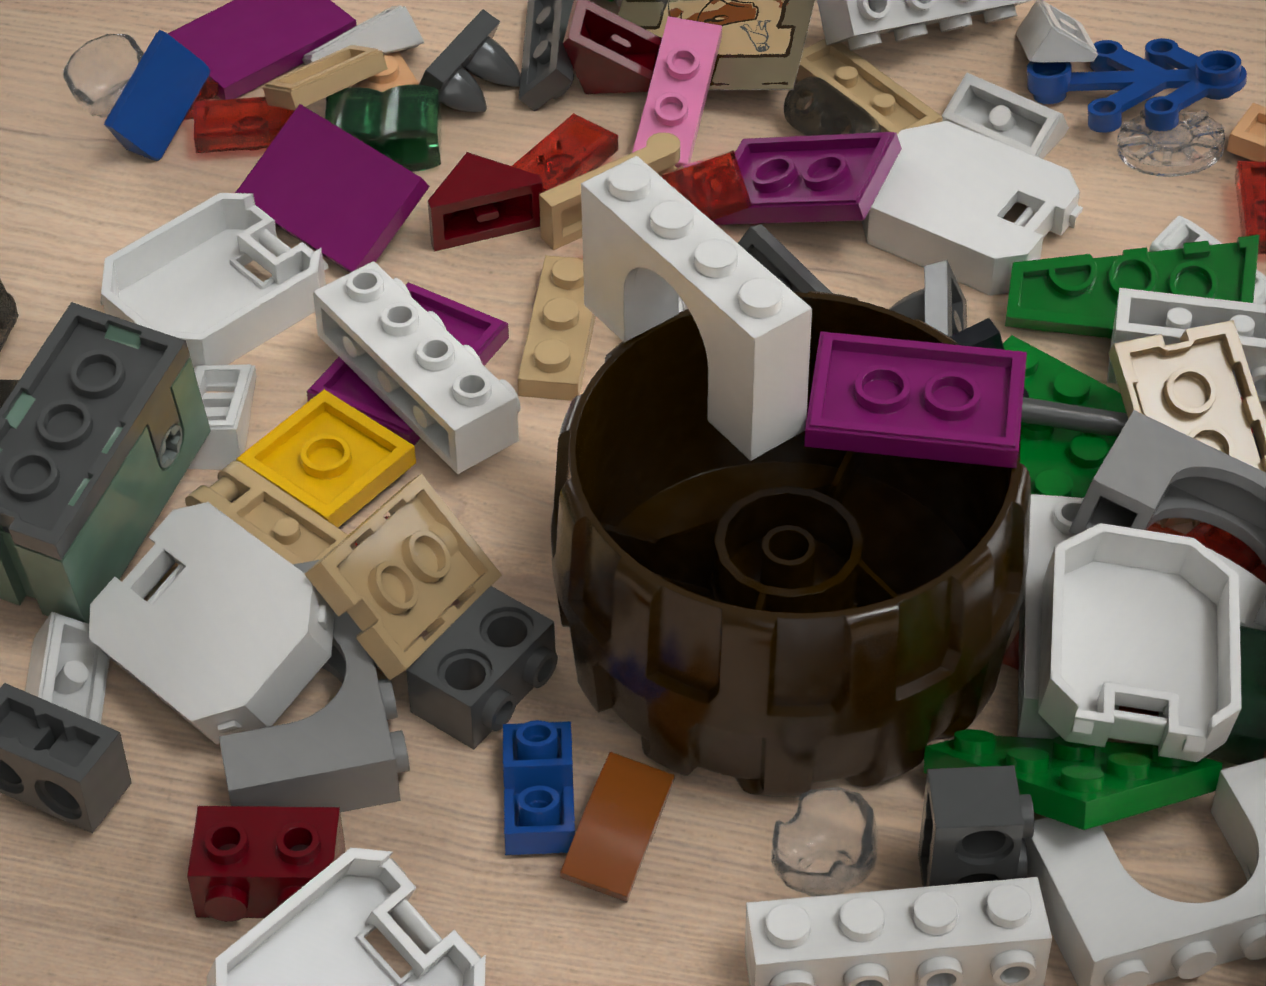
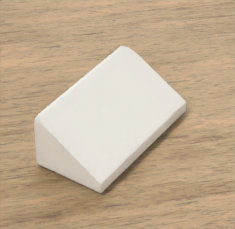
[1016,0,1098,62]
[942,73,1069,159]
[25,612,110,724]

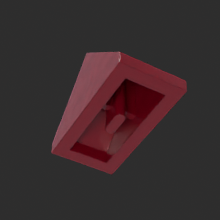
[563,0,662,94]
[428,152,543,252]

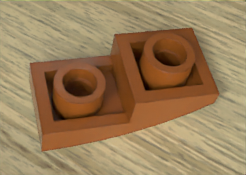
[560,752,675,902]

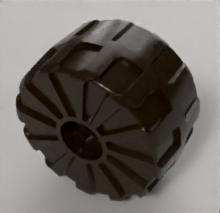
[551,291,1031,797]

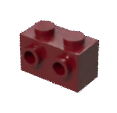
[187,806,346,922]

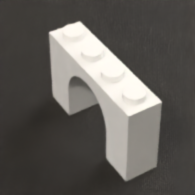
[581,156,812,461]
[1024,758,1266,986]

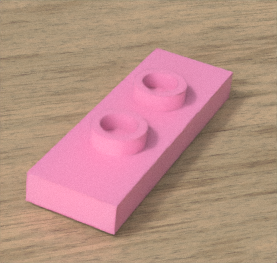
[632,16,722,175]

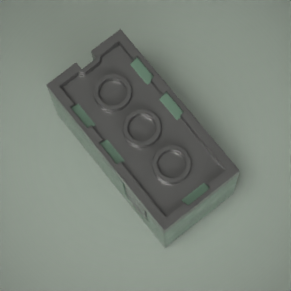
[0,302,211,624]

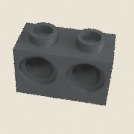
[406,586,558,750]
[0,683,132,833]
[918,765,1034,887]

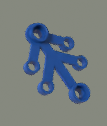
[1027,38,1247,133]

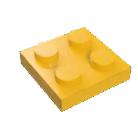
[236,389,416,528]

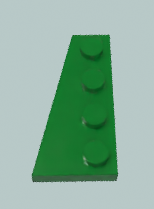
[1005,235,1260,338]

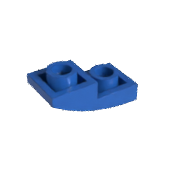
[503,720,575,855]

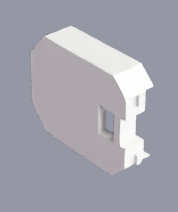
[862,121,1083,296]
[100,193,329,369]
[89,502,335,744]
[1038,523,1241,762]
[207,847,486,986]

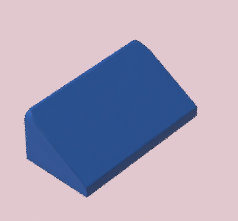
[104,30,210,161]

